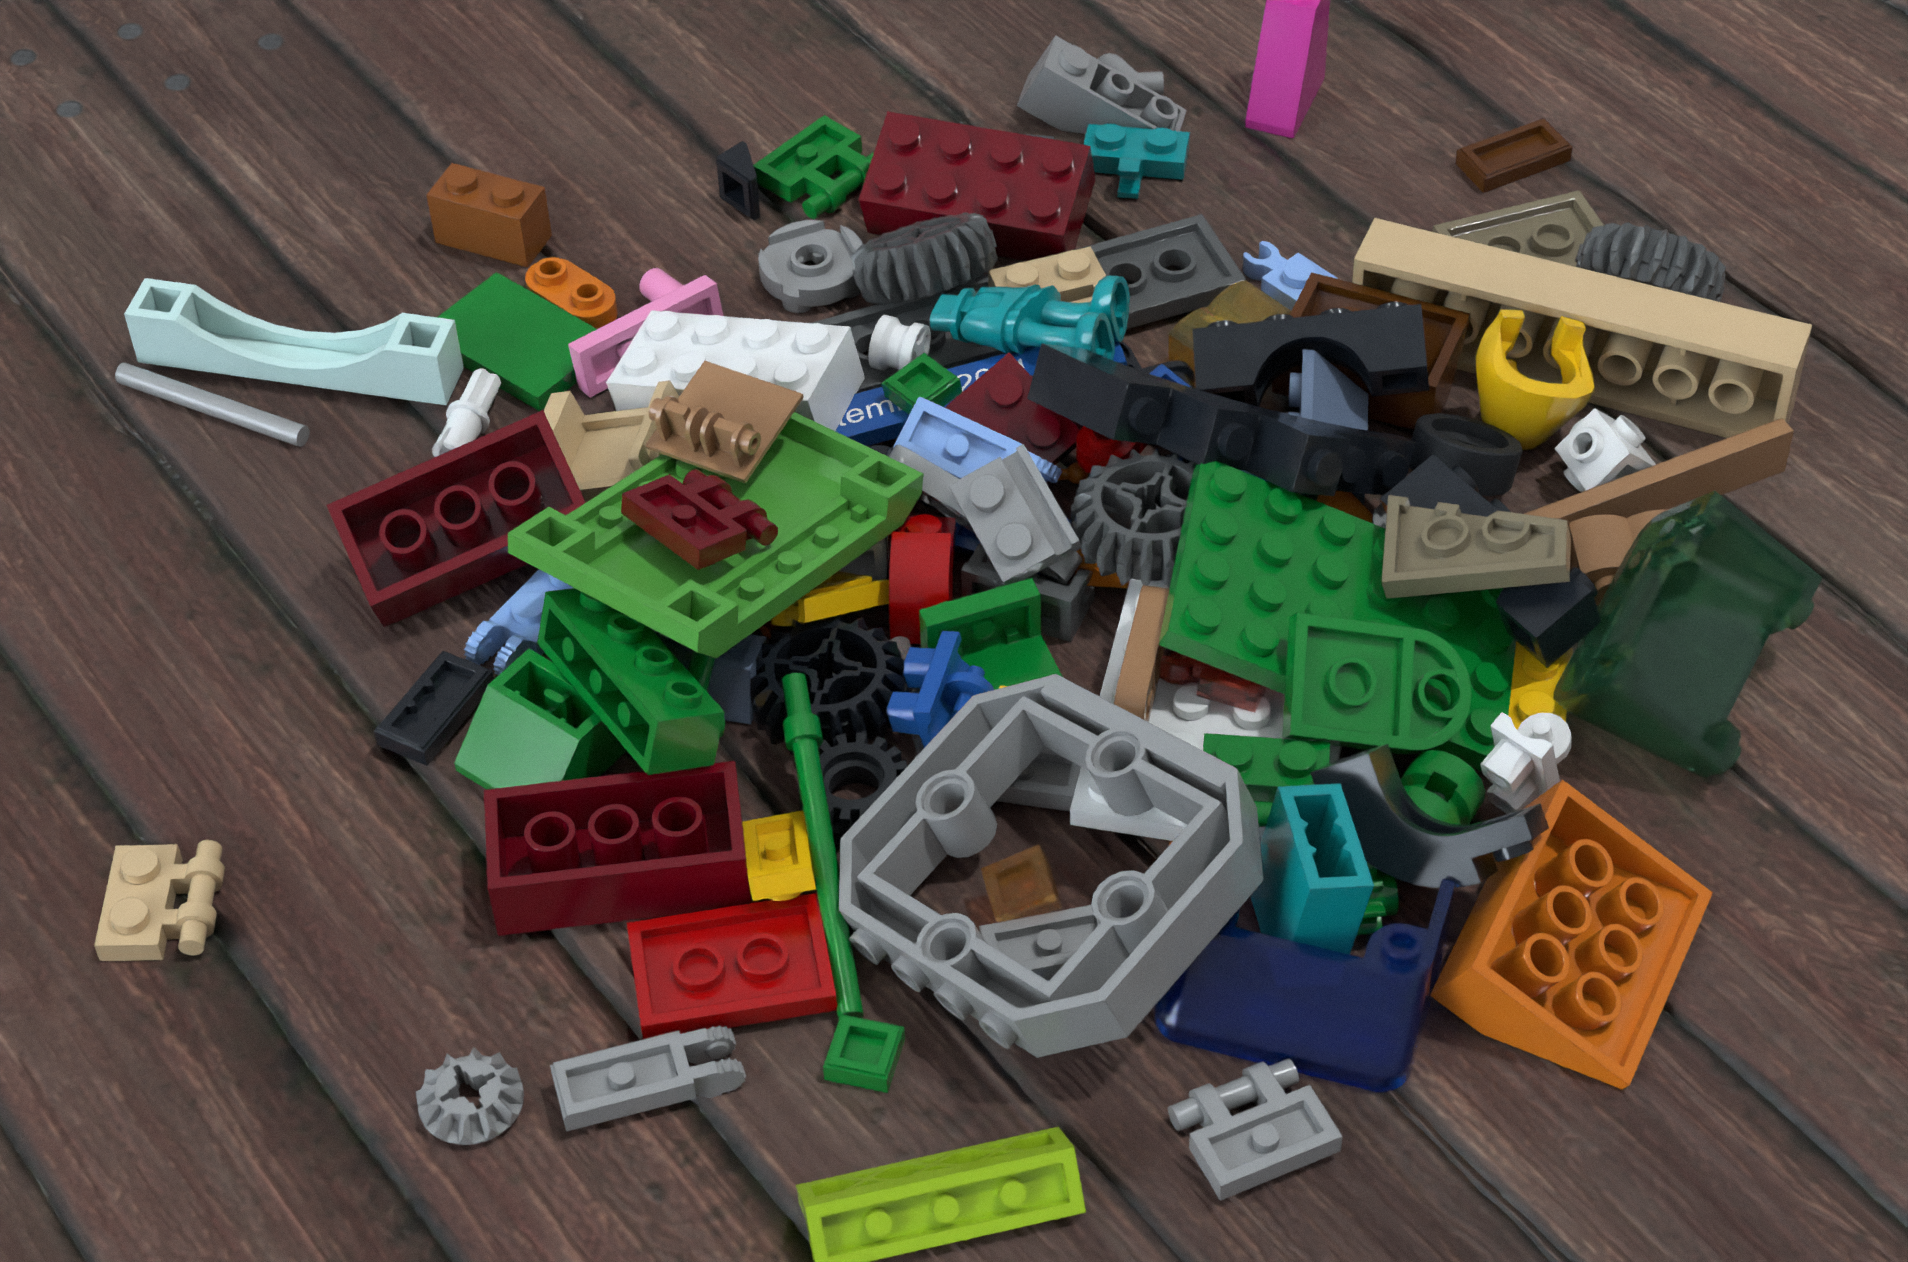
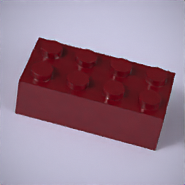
[859,111,1095,261]
[326,410,586,627]
[484,761,751,936]

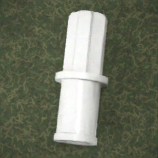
[432,368,501,457]

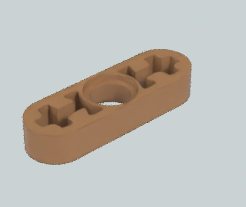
[1114,585,1170,722]

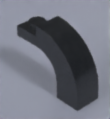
[1310,744,1549,888]

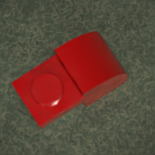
[889,514,956,644]

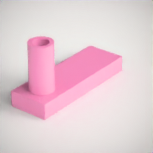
[568,268,723,397]

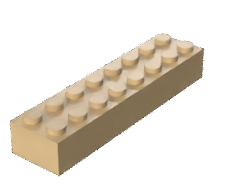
[1352,218,1812,438]

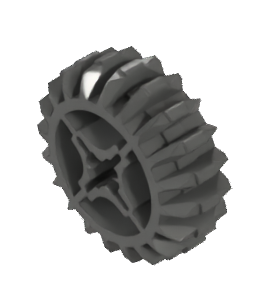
[851,212,998,305]
[1575,222,1726,302]
[1071,447,1197,588]

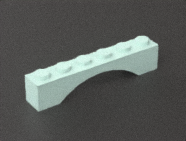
[124,278,464,405]

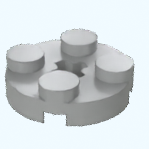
[758,220,863,313]

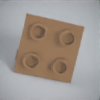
[645,360,804,484]

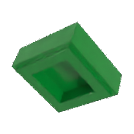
[882,353,963,415]
[823,1014,905,1093]

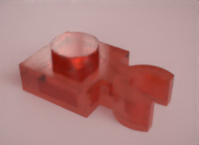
[1160,650,1267,712]

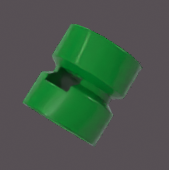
[1400,750,1486,825]

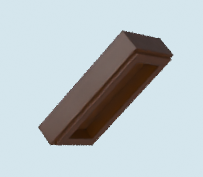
[1455,118,1573,193]

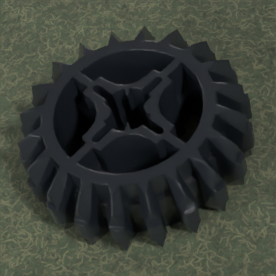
[750,615,908,755]

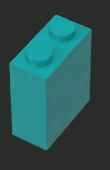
[1250,784,1374,987]

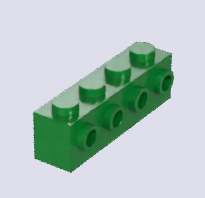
[537,588,725,775]

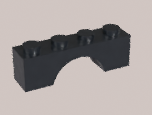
[1192,302,1430,407]
[1380,454,1602,668]

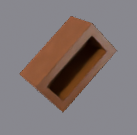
[426,163,552,268]

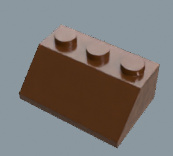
[1272,272,1471,430]

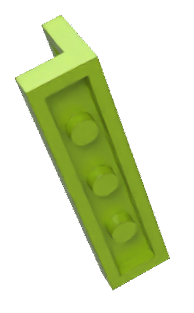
[796,1127,1086,1262]

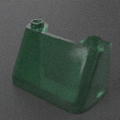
[1553,490,1822,777]

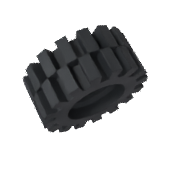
[797,733,908,849]

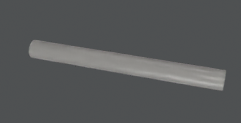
[115,362,309,447]

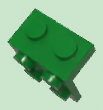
[919,578,1063,690]

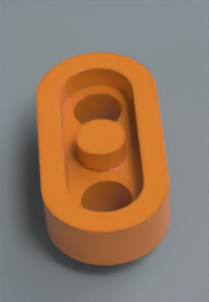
[525,257,618,329]

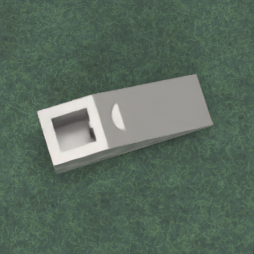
[1017,35,1187,134]

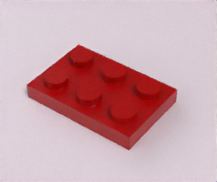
[627,893,837,1039]

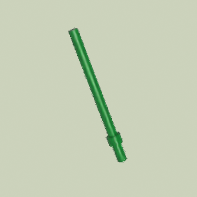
[781,673,864,1020]

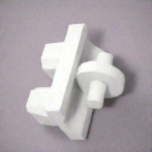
[1480,712,1572,814]

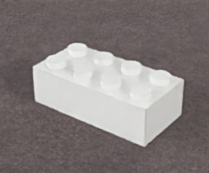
[606,310,865,431]

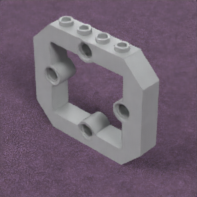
[839,674,1263,1058]

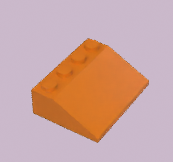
[1430,779,1713,1090]

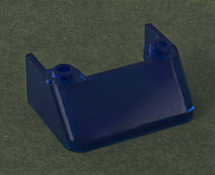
[1154,879,1455,1092]

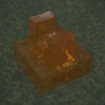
[981,844,1062,922]

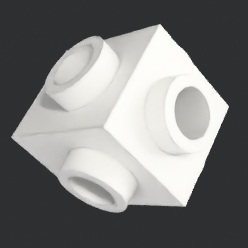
[1554,408,1656,492]

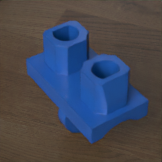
[887,631,994,748]

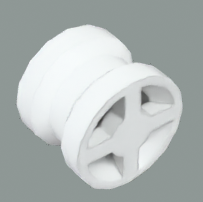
[868,314,931,371]

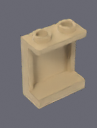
[544,380,679,502]

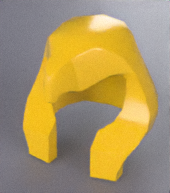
[1476,310,1594,450]

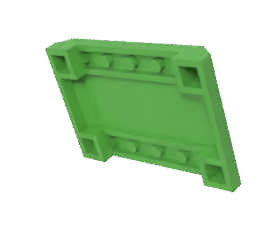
[508,412,924,658]

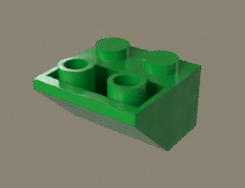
[454,648,627,789]

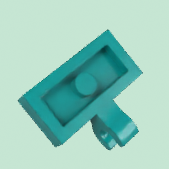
[1083,124,1190,199]

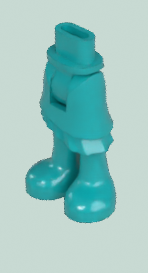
[930,276,1130,360]

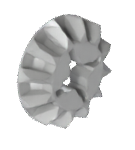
[416,1047,524,1145]

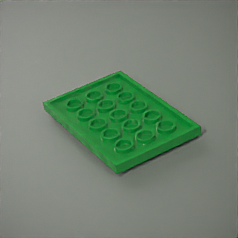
[1158,461,1516,771]

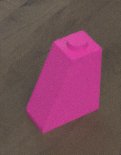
[1245,0,1330,139]

